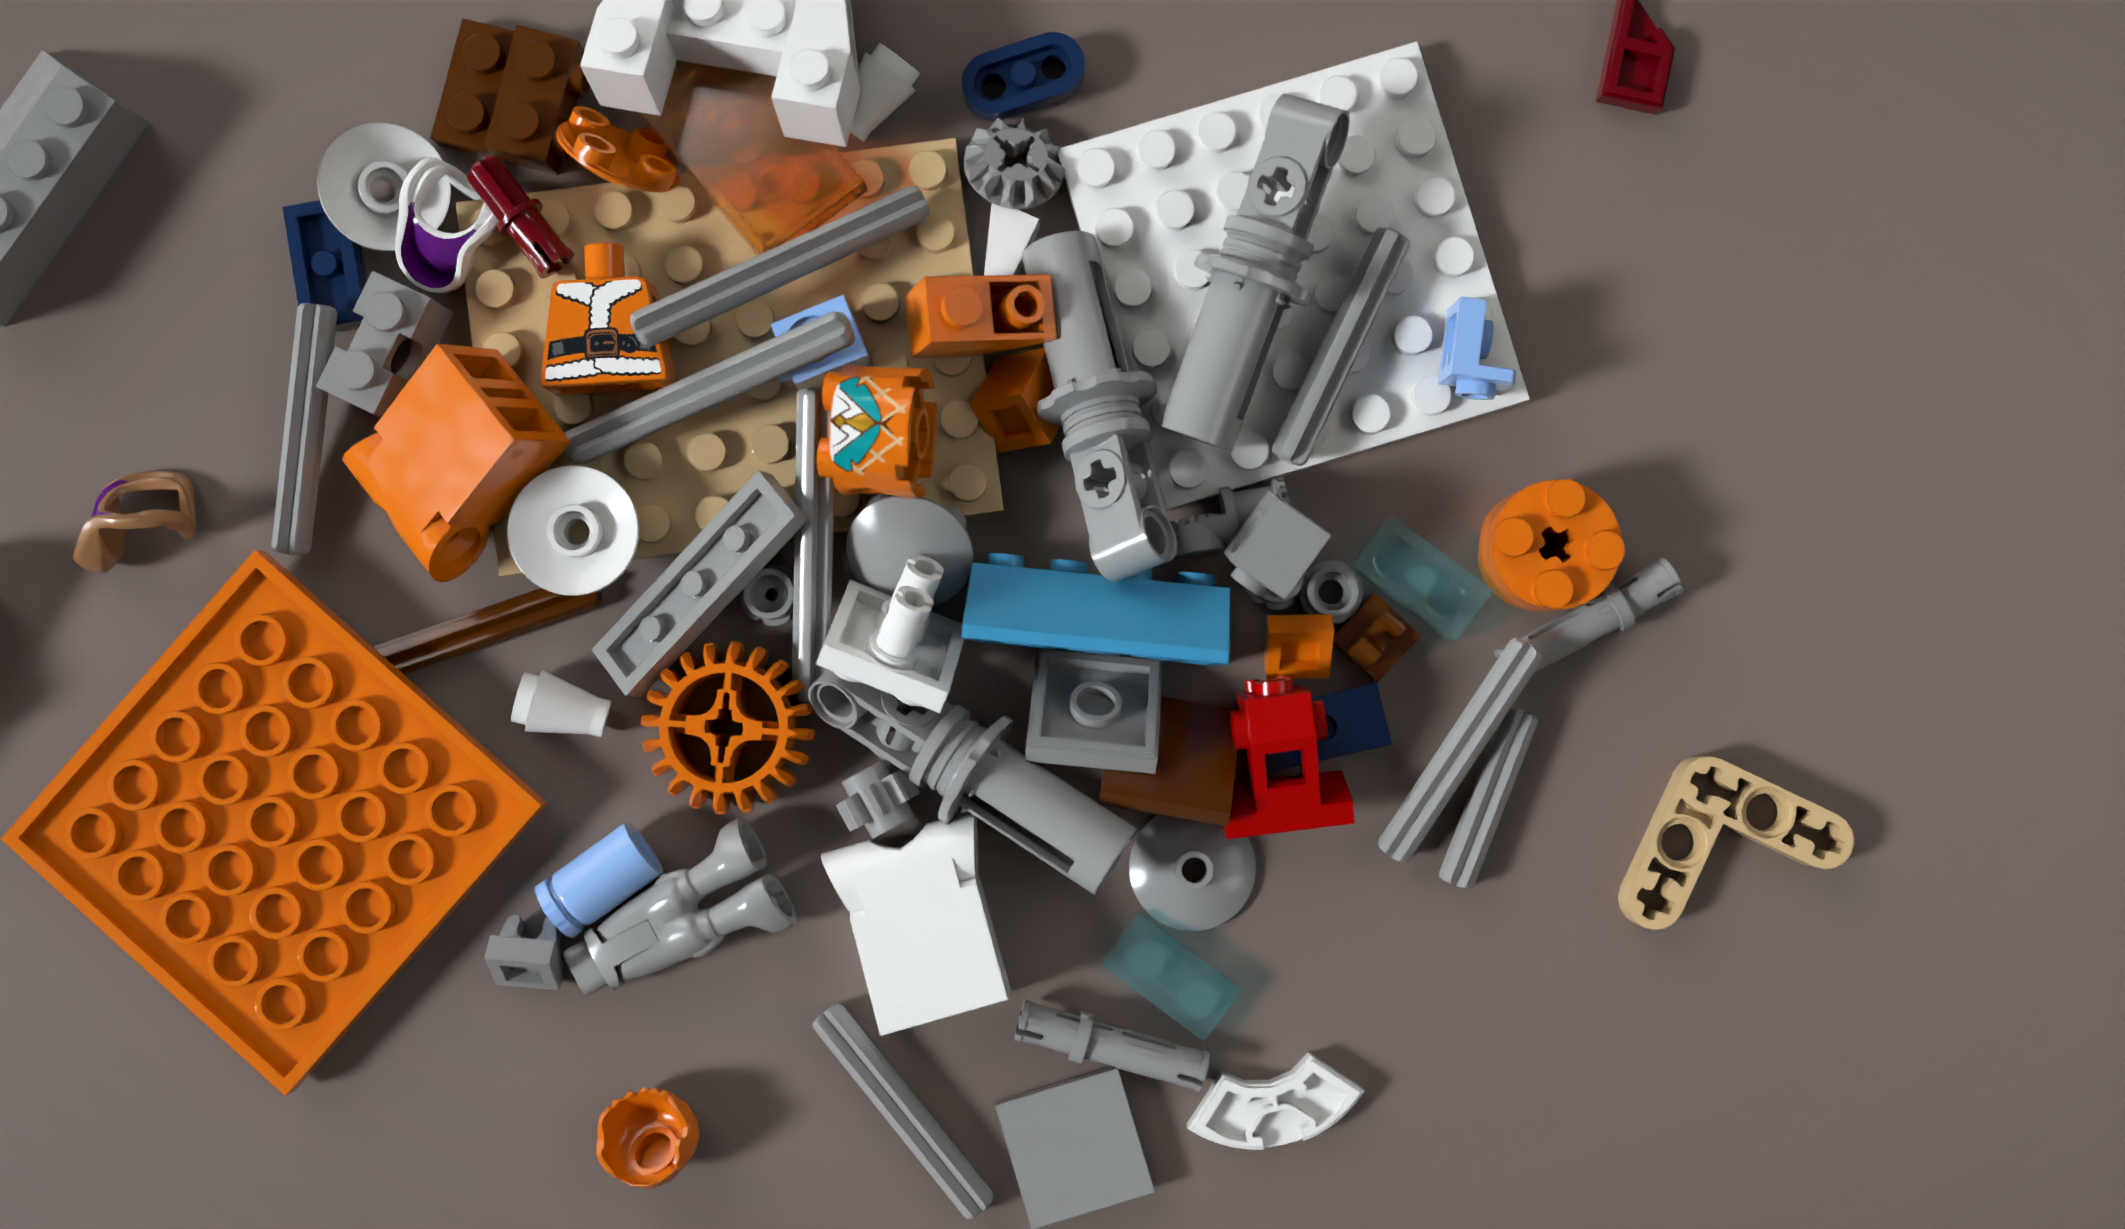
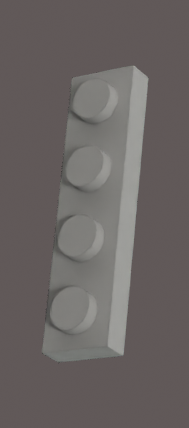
[591,470,808,698]

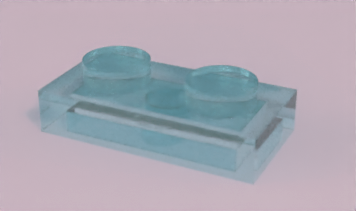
[1350,515,1493,643]
[1101,911,1242,1042]

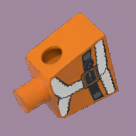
[541,242,678,396]

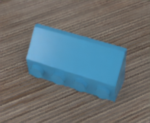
[961,553,1230,667]

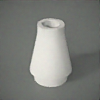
[850,42,920,142]
[511,670,612,737]

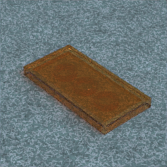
[637,60,868,255]

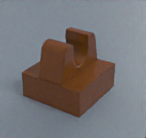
[1333,593,1421,683]

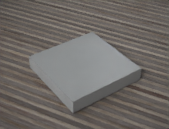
[1025,648,1163,774]
[995,1066,1155,1229]

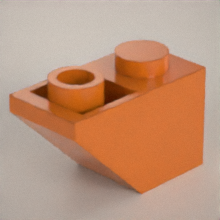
[905,274,1057,359]

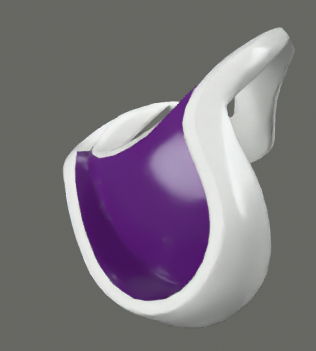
[395,158,499,293]

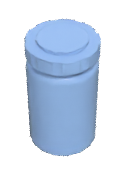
[535,822,663,938]

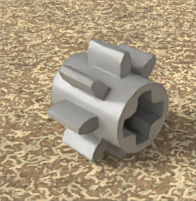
[836,760,920,839]

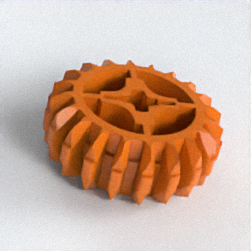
[641,641,816,814]

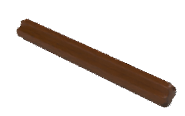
[373,588,601,674]

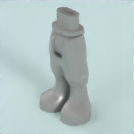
[564,817,797,996]

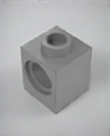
[1224,490,1331,600]

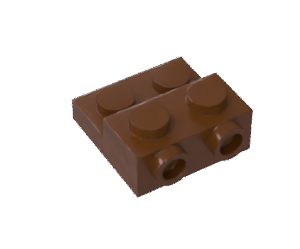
[430,18,590,175]

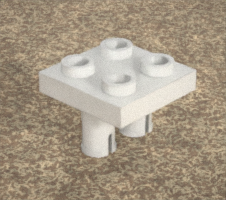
[816,555,964,713]

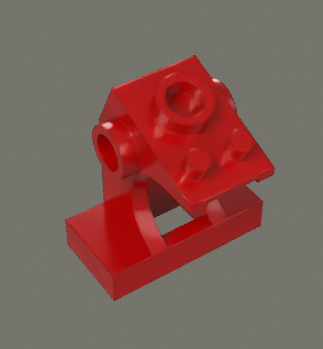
[1223,675,1355,840]

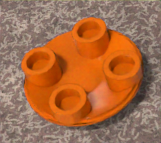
[556,106,680,193]

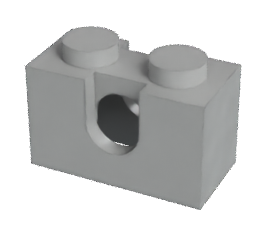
[316,270,454,417]

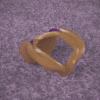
[73,471,197,573]

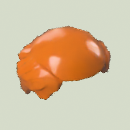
[596,1087,700,1189]

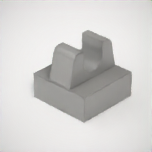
[484,915,565,991]

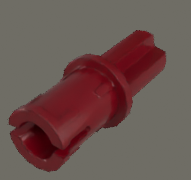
[467,155,574,279]

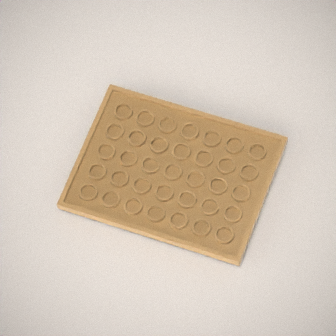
[456,138,1004,578]

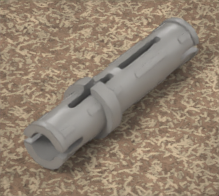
[1494,558,1684,676]
[1014,1000,1210,1092]

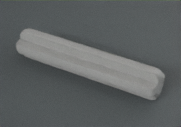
[1439,707,1538,890]

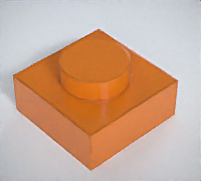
[1264,614,1334,679]

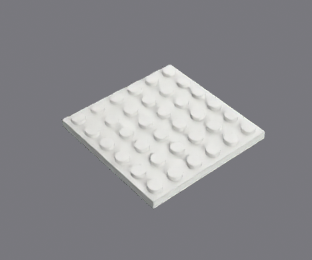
[1057,41,1530,512]

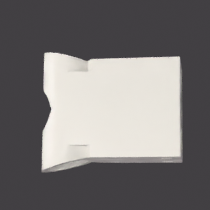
[820,812,1012,1036]

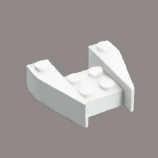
[580,0,861,147]

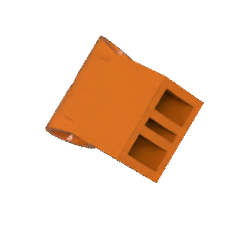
[342,344,571,582]

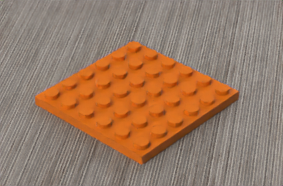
[1,550,548,1096]

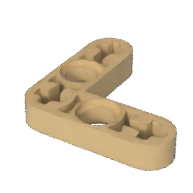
[1618,755,1854,930]

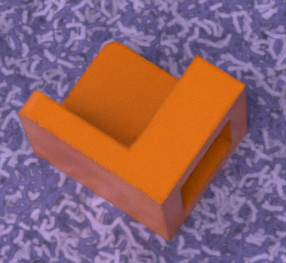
[969,348,1060,453]

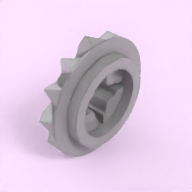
[964,118,1065,209]

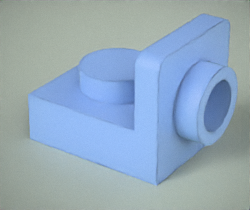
[1438,296,1516,400]

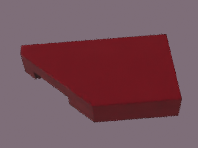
[1596,0,1675,115]

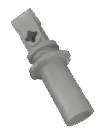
[1159,93,1350,452]
[1022,231,1177,582]
[808,669,1137,895]

